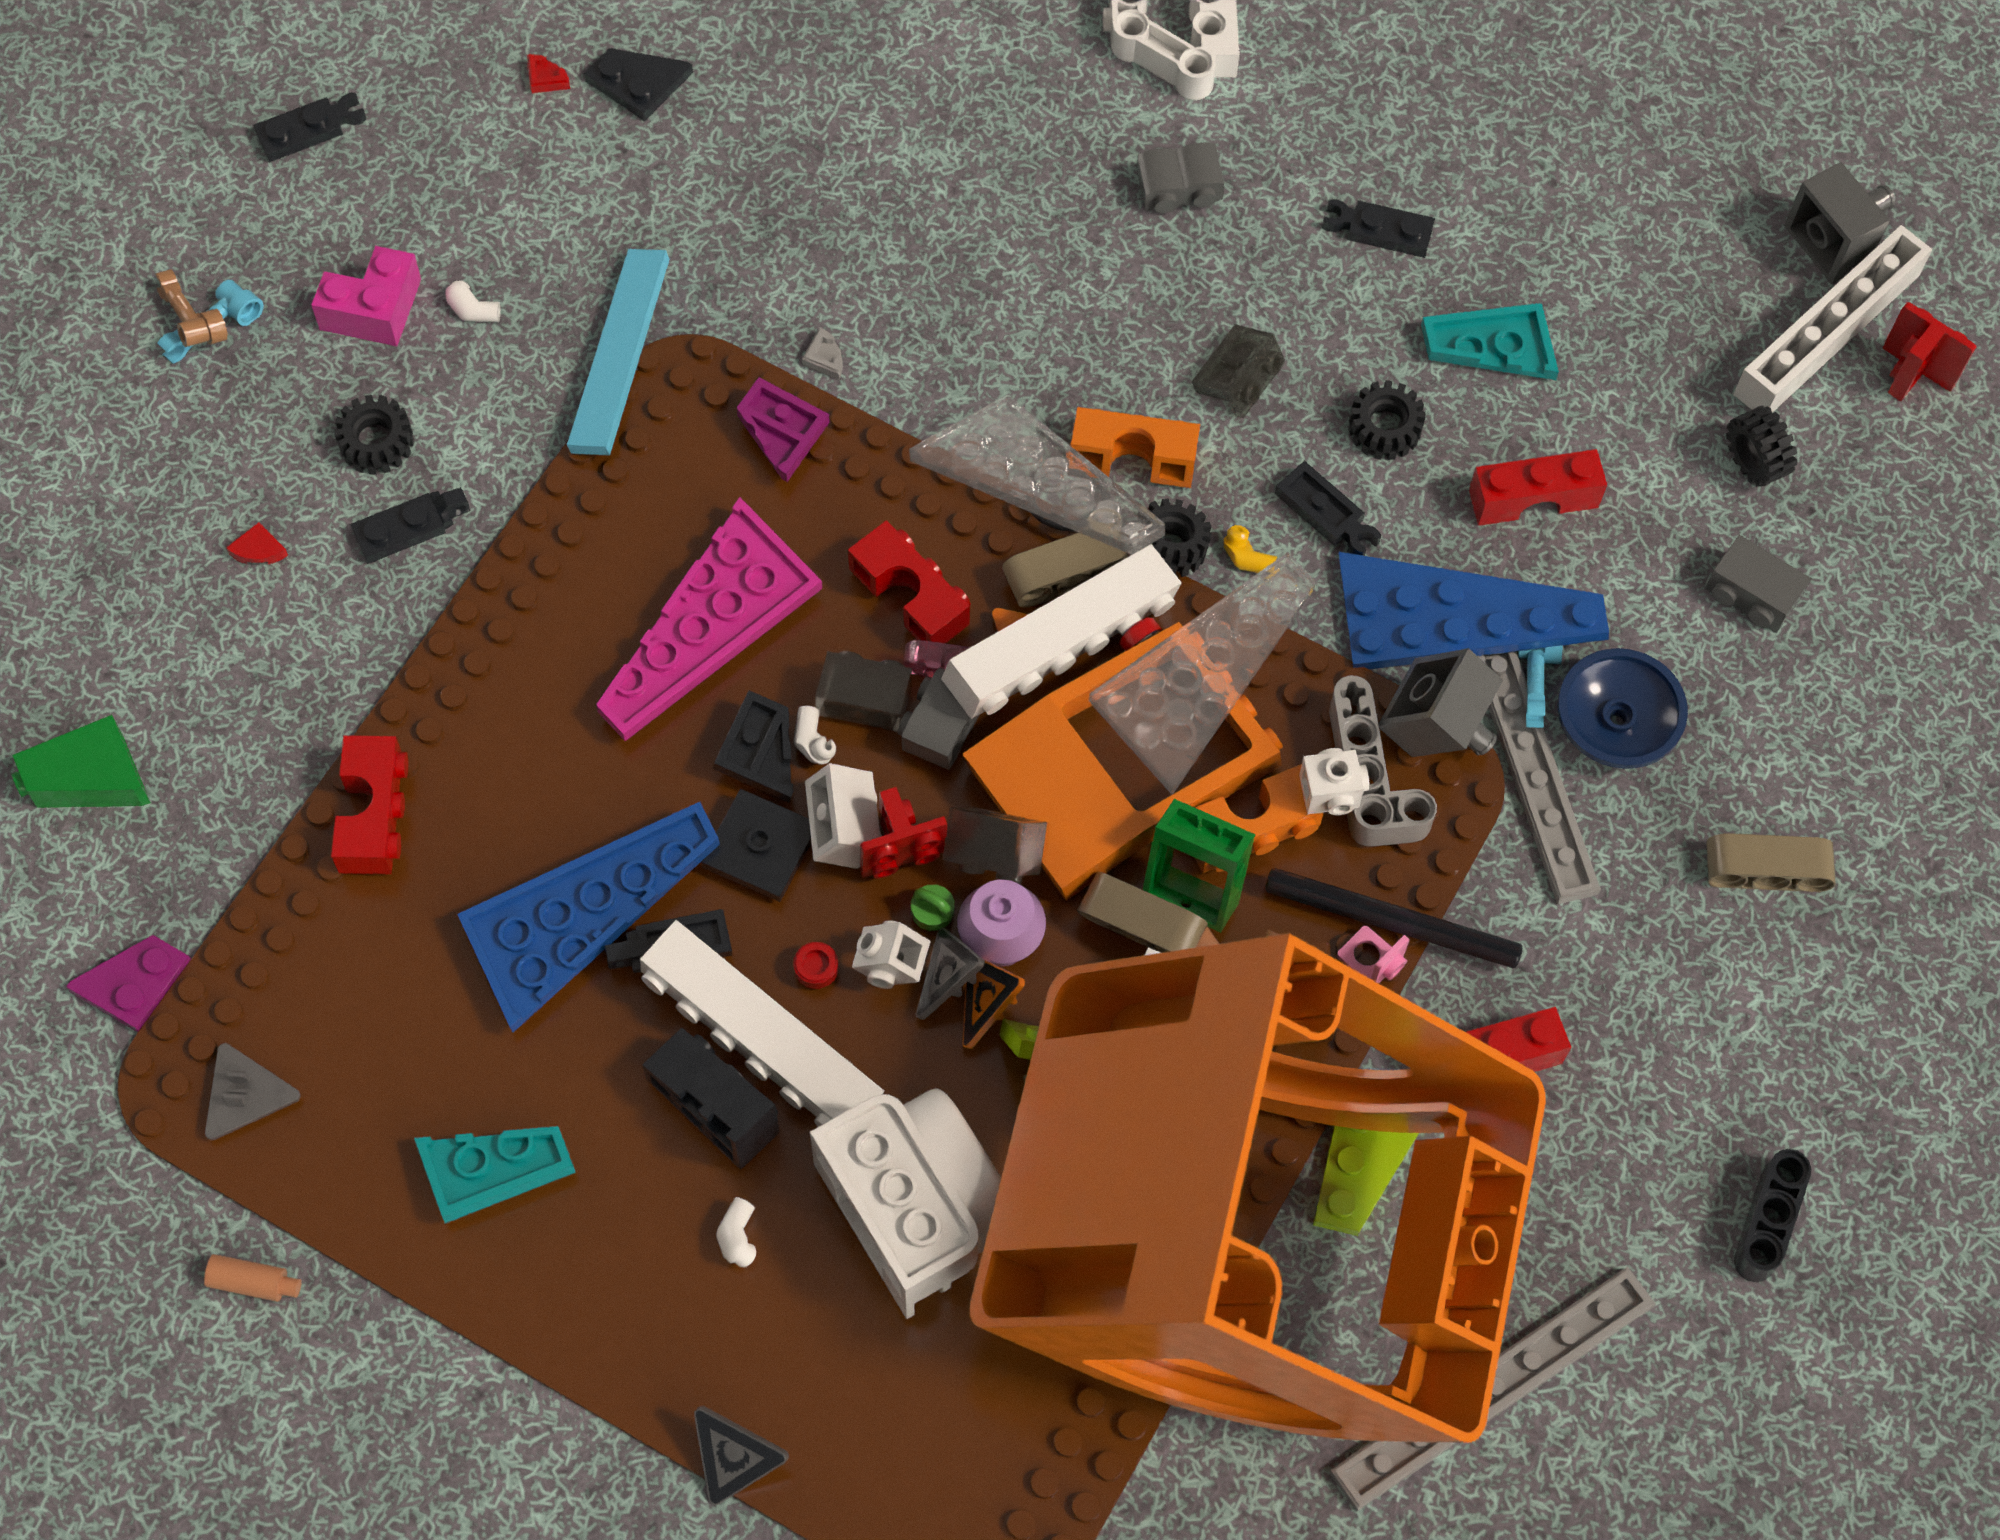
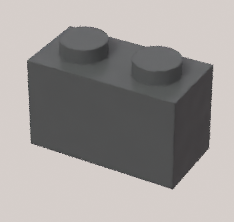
[1705,534,1812,633]

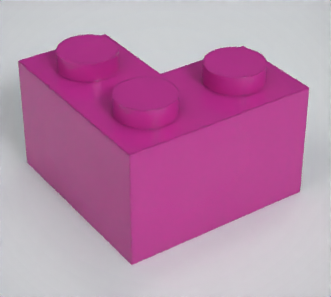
[311,246,421,346]

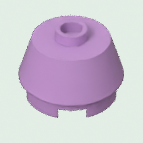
[957,880,1046,966]

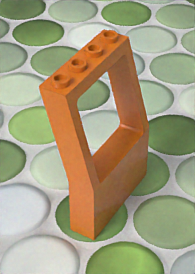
[963,622,1283,901]

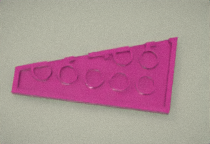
[596,497,822,741]

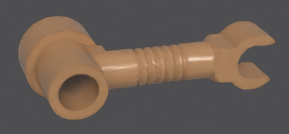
[155,269,228,347]

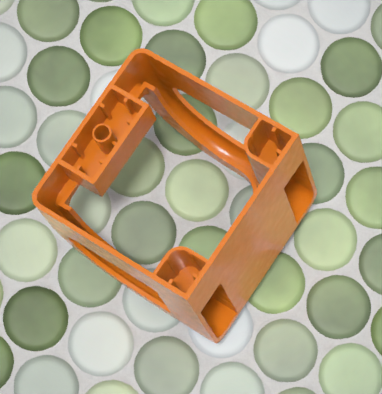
[970,933,1546,1443]

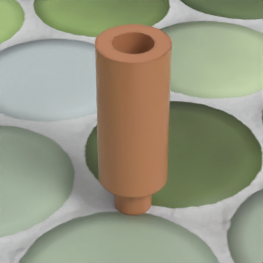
[204,1254,301,1302]

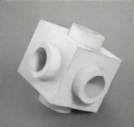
[1299,748,1369,815]
[852,921,931,989]

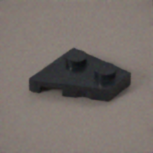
[584,48,693,121]

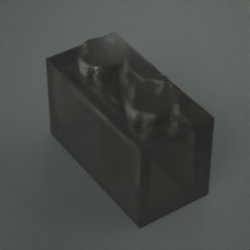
[815,651,912,732]
[943,806,1047,883]

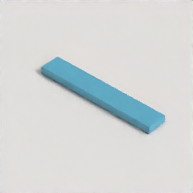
[567,249,670,455]

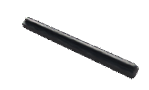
[1265,868,1523,968]

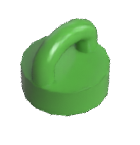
[911,885,954,931]

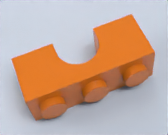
[1068,407,1200,488]
[1195,764,1324,873]

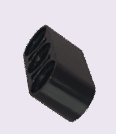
[1734,1149,1812,1282]

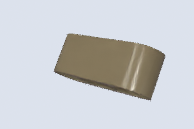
[1002,524,1128,608]
[1706,833,1836,892]
[1077,872,1208,953]

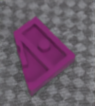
[737,377,829,482]

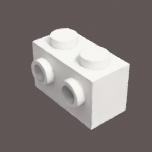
[805,763,882,869]

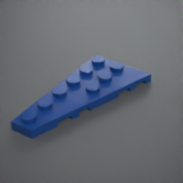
[1339,552,1609,670]
[457,802,720,1032]

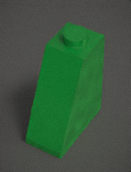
[11,715,151,808]

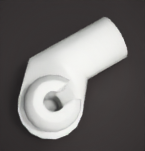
[445,281,500,322]
[794,706,836,764]

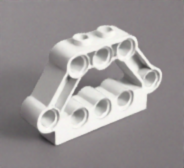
[1103,0,1239,100]

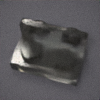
[1191,324,1285,418]

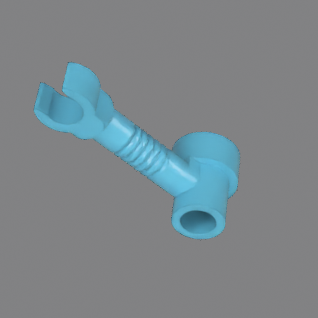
[157,280,264,363]
[1518,645,1563,728]

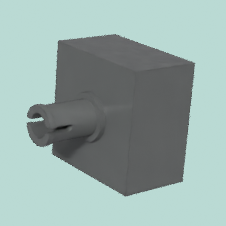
[1784,162,1896,284]
[1378,648,1503,757]

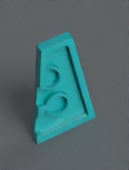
[1421,303,1559,380]
[414,1126,576,1223]

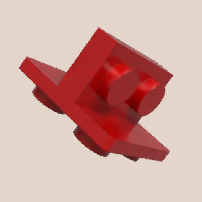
[1882,302,1977,401]
[860,787,948,879]

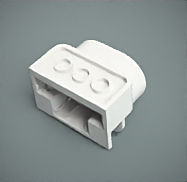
[810,1088,1001,1319]

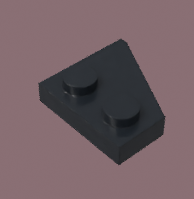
[713,690,793,803]

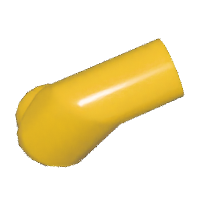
[1223,525,1277,576]

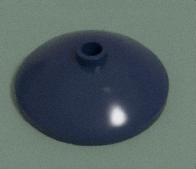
[1557,648,1688,769]

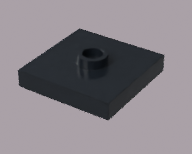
[701,789,812,902]

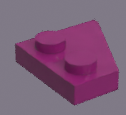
[66,935,191,1032]

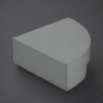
[802,327,843,380]

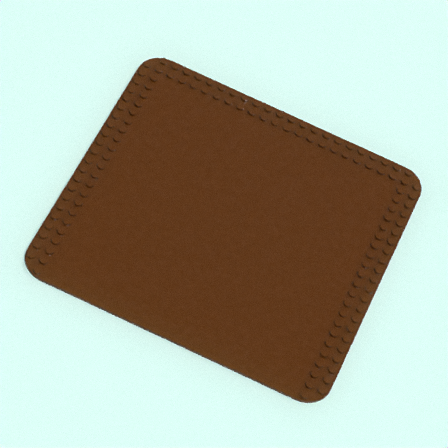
[118,334,1505,1540]

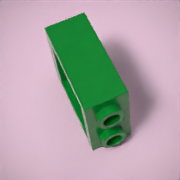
[1143,799,1255,933]

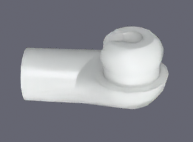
[716,1197,756,1267]

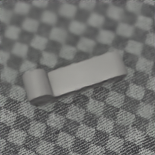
[1329,675,1437,846]

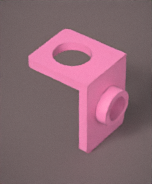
[1337,926,1410,983]

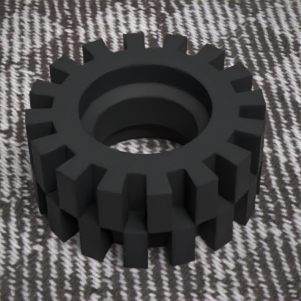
[1348,380,1426,460]
[334,395,414,475]
[1726,406,1798,487]
[1132,499,1212,577]

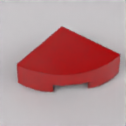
[527,54,571,93]
[226,522,288,564]

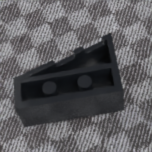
[642,1028,780,1170]

